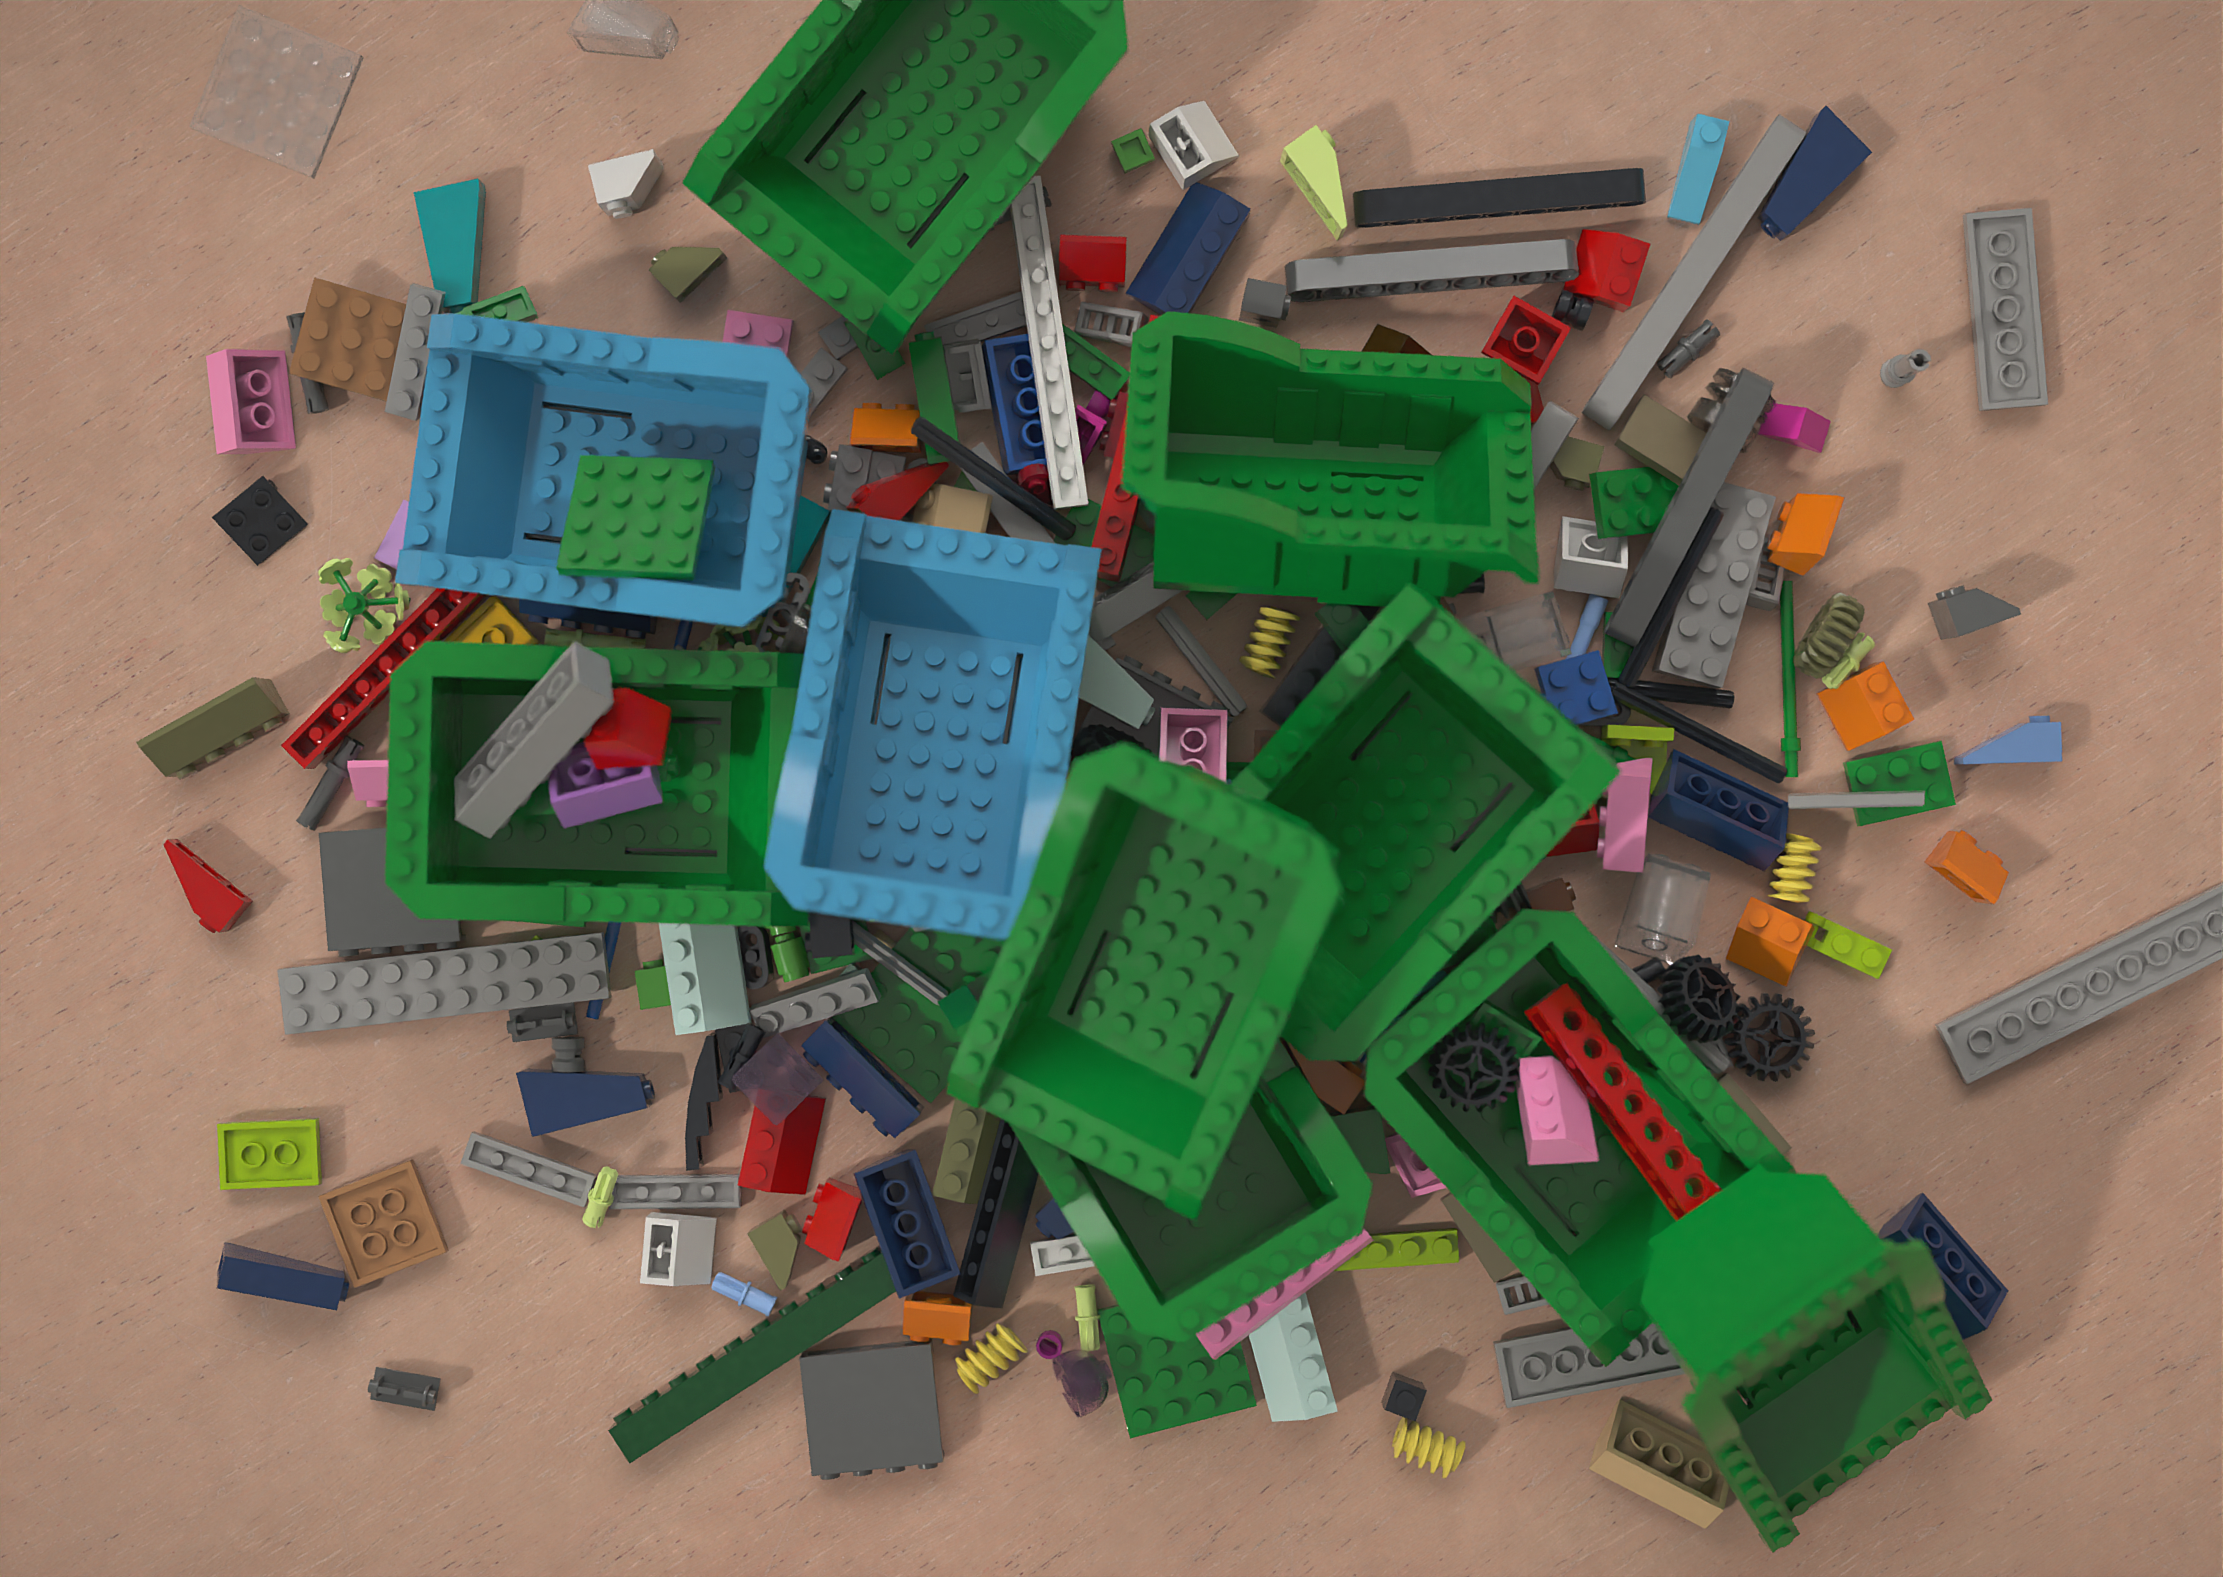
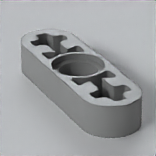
[755,573,809,653]

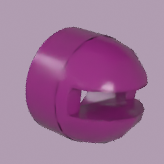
[1086,390,1110,418]
[1036,1330,1063,1359]

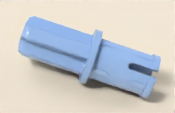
[712,1272,777,1317]

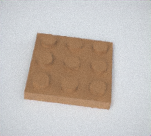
[289,277,406,402]
[318,1159,449,1288]

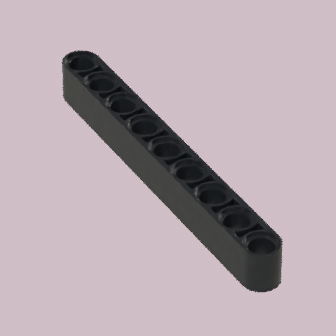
[1353,168,1646,228]

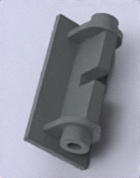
[507,1002,578,1042]
[368,1367,441,1411]

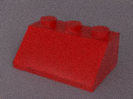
[737,1085,826,1195]

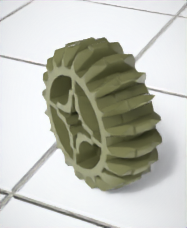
[1793,592,1864,679]

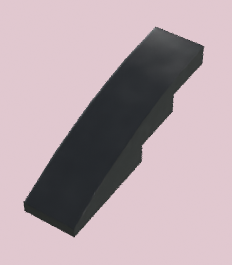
[685,1033,723,1171]

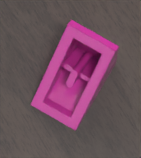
[1758,402,1831,453]
[1075,405,1107,465]

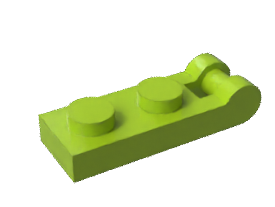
[1804,911,1892,979]

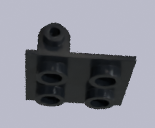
[212,475,308,566]

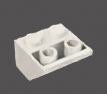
[1148,101,1239,190]
[640,1212,717,1286]

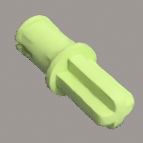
[1822,633,1875,689]
[582,1166,618,1228]
[1075,1284,1101,1352]

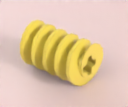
[1239,606,1300,679]
[1767,833,1822,903]
[955,1323,1028,1394]
[1392,1417,1466,1479]

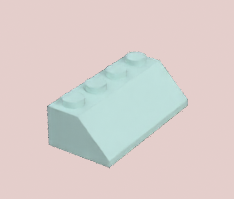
[659,923,752,1035]
[1249,1292,1338,1422]

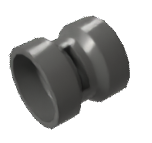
[552,1037,585,1072]

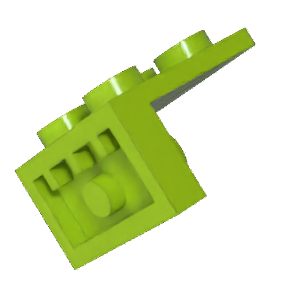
[1601,725,1674,793]

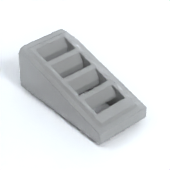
[1074,302,1149,347]
[1746,537,1785,611]
[1496,1275,1549,1315]

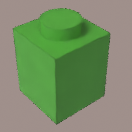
[635,959,671,1010]

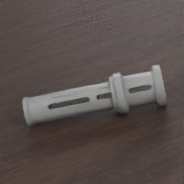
[1880,349,1931,388]

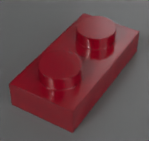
[1099,392,1128,461]

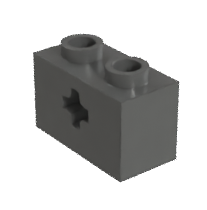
[1239,278,1292,328]

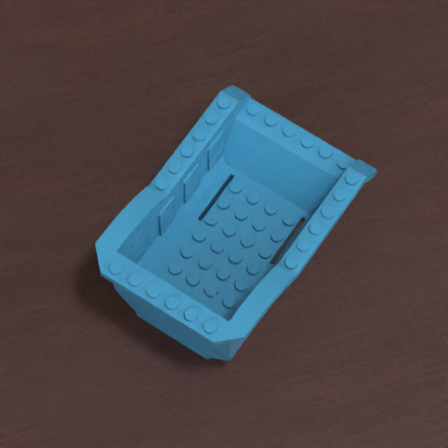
[395,314,812,627]
[764,509,1102,940]

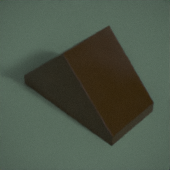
[1361,324,1432,355]

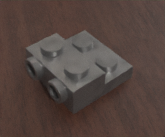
[823,444,906,512]

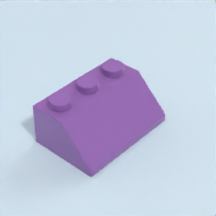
[549,742,663,828]

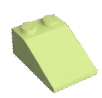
[1280,125,1347,241]

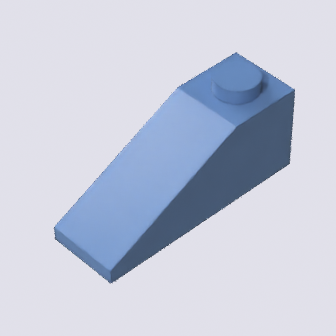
[1954,716,2062,764]

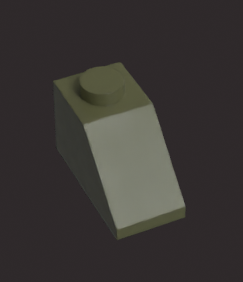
[648,247,727,303]
[1550,436,1604,491]
[747,1209,802,1291]

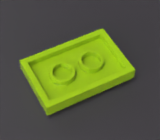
[217,1118,322,1190]

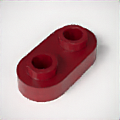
[1017,463,1053,505]

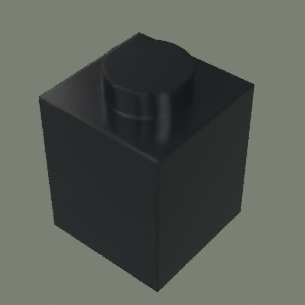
[1381,1372,1427,1422]

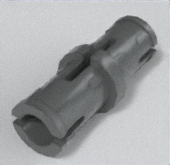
[1657,319,1720,379]

